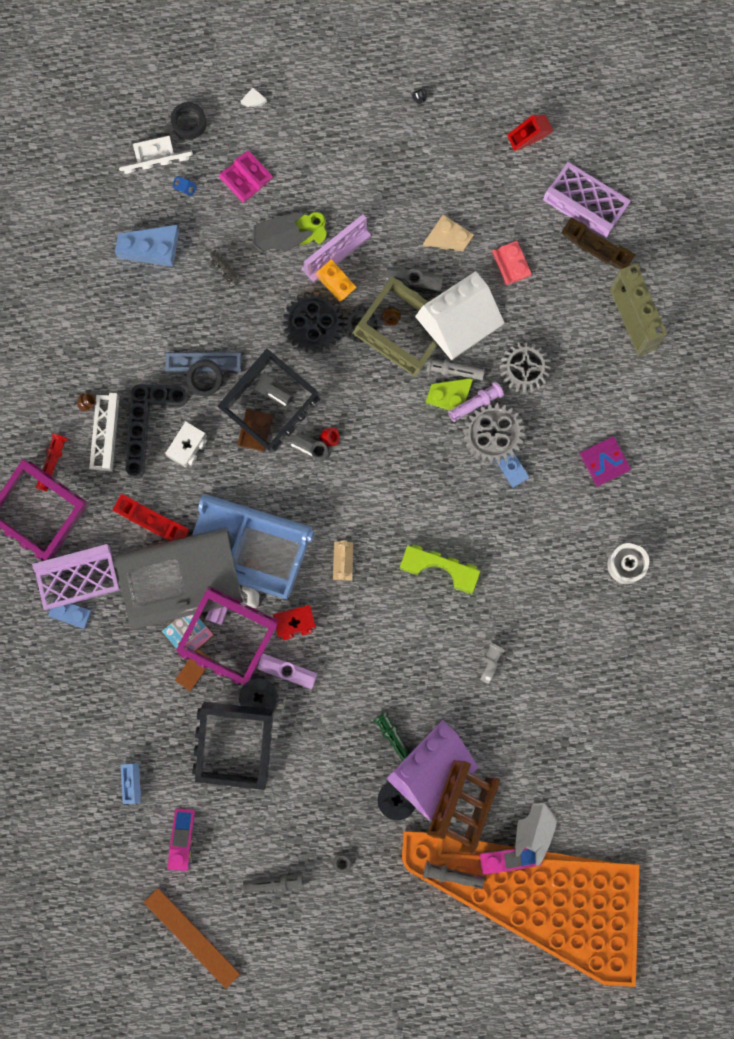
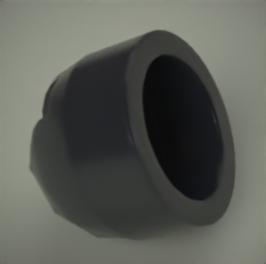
[411,88,427,104]

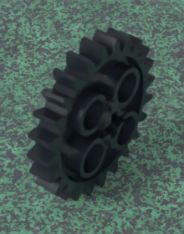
[283,292,344,354]

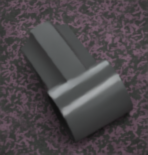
[253,374,294,408]
[290,432,329,462]

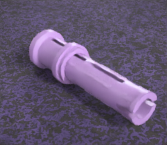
[448,382,504,422]

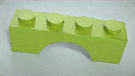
[399,544,480,595]

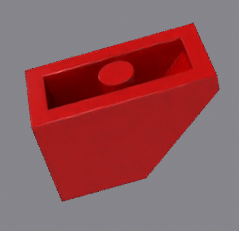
[507,115,553,151]

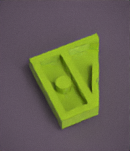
[425,379,473,410]

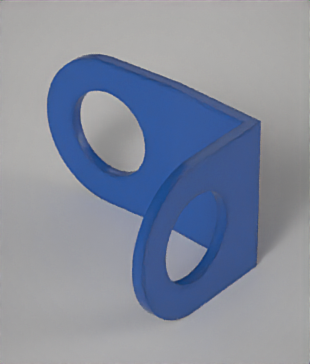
[172,176,197,196]

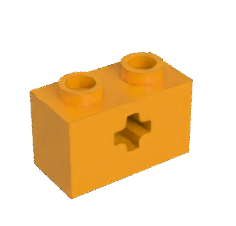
[315,259,357,302]

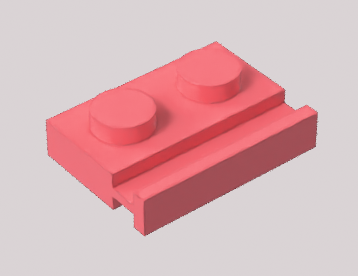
[492,241,532,286]

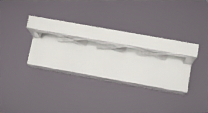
[89,393,120,471]

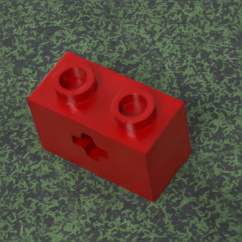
[272,605,316,641]

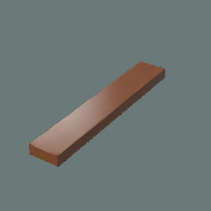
[144,888,240,989]

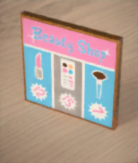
[161,615,215,661]

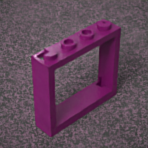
[0,459,90,561]
[176,586,278,685]

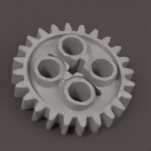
[463,403,526,465]

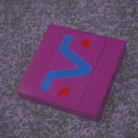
[579,436,631,487]

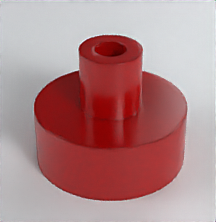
[319,427,340,447]

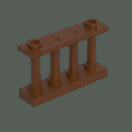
[427,760,500,854]

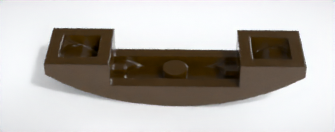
[561,217,636,269]

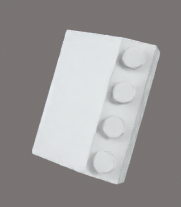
[415,271,504,360]

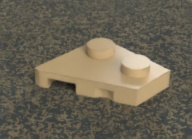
[423,215,474,251]

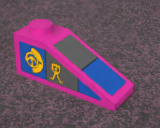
[167,808,195,871]
[479,848,541,874]

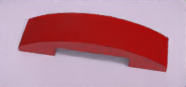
[112,493,190,541]

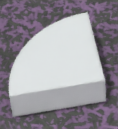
[241,88,267,107]

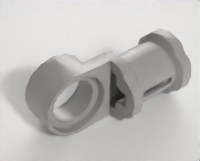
[480,642,505,684]

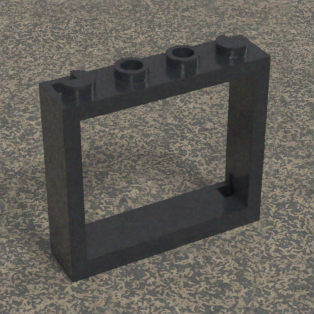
[217,348,321,453]
[192,701,274,790]

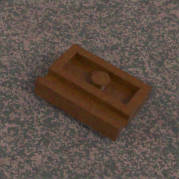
[237,409,273,452]

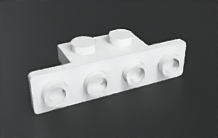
[119,135,193,173]

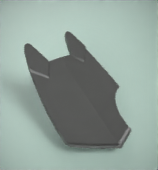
[253,212,313,253]

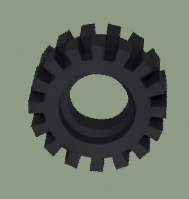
[344,307,378,343]

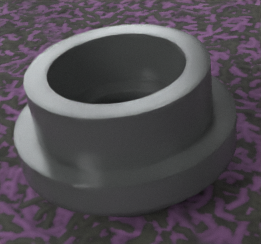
[333,853,352,873]

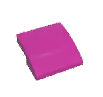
[219,150,273,203]

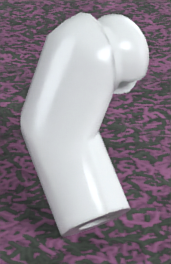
[241,586,259,609]

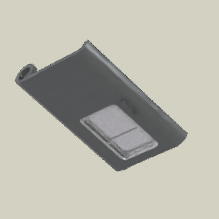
[113,527,244,630]

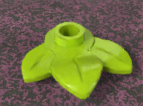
[295,212,327,245]

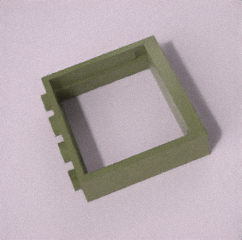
[610,263,667,357]
[352,277,438,377]

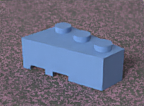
[115,225,180,267]

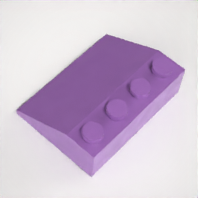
[386,720,478,821]

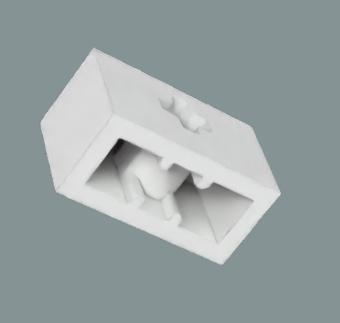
[165,421,207,468]

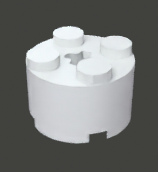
[607,543,649,584]

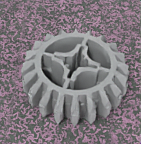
[499,342,551,393]

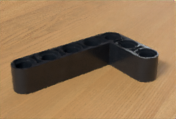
[125,384,188,479]

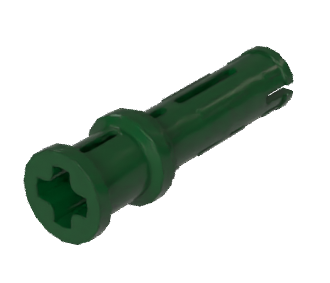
[373,711,410,762]

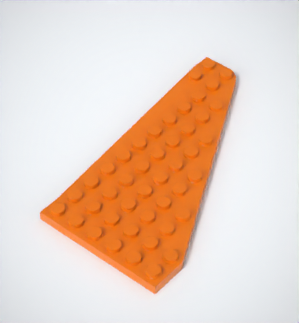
[402,831,640,987]

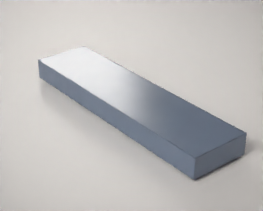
[165,353,241,372]

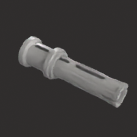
[426,356,485,381]

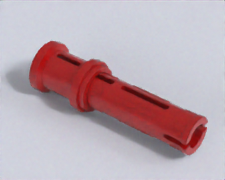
[35,433,68,492]

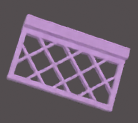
[543,162,630,239]
[302,214,371,283]
[32,544,120,610]

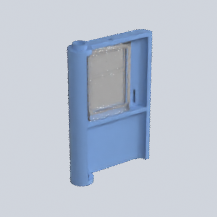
[192,494,315,599]

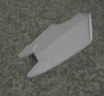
[516,802,558,866]

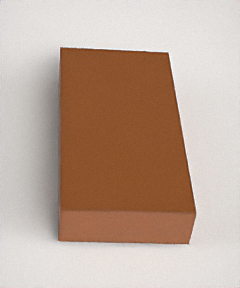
[175,649,213,691]

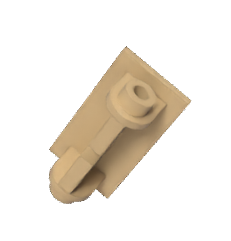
[333,541,353,581]

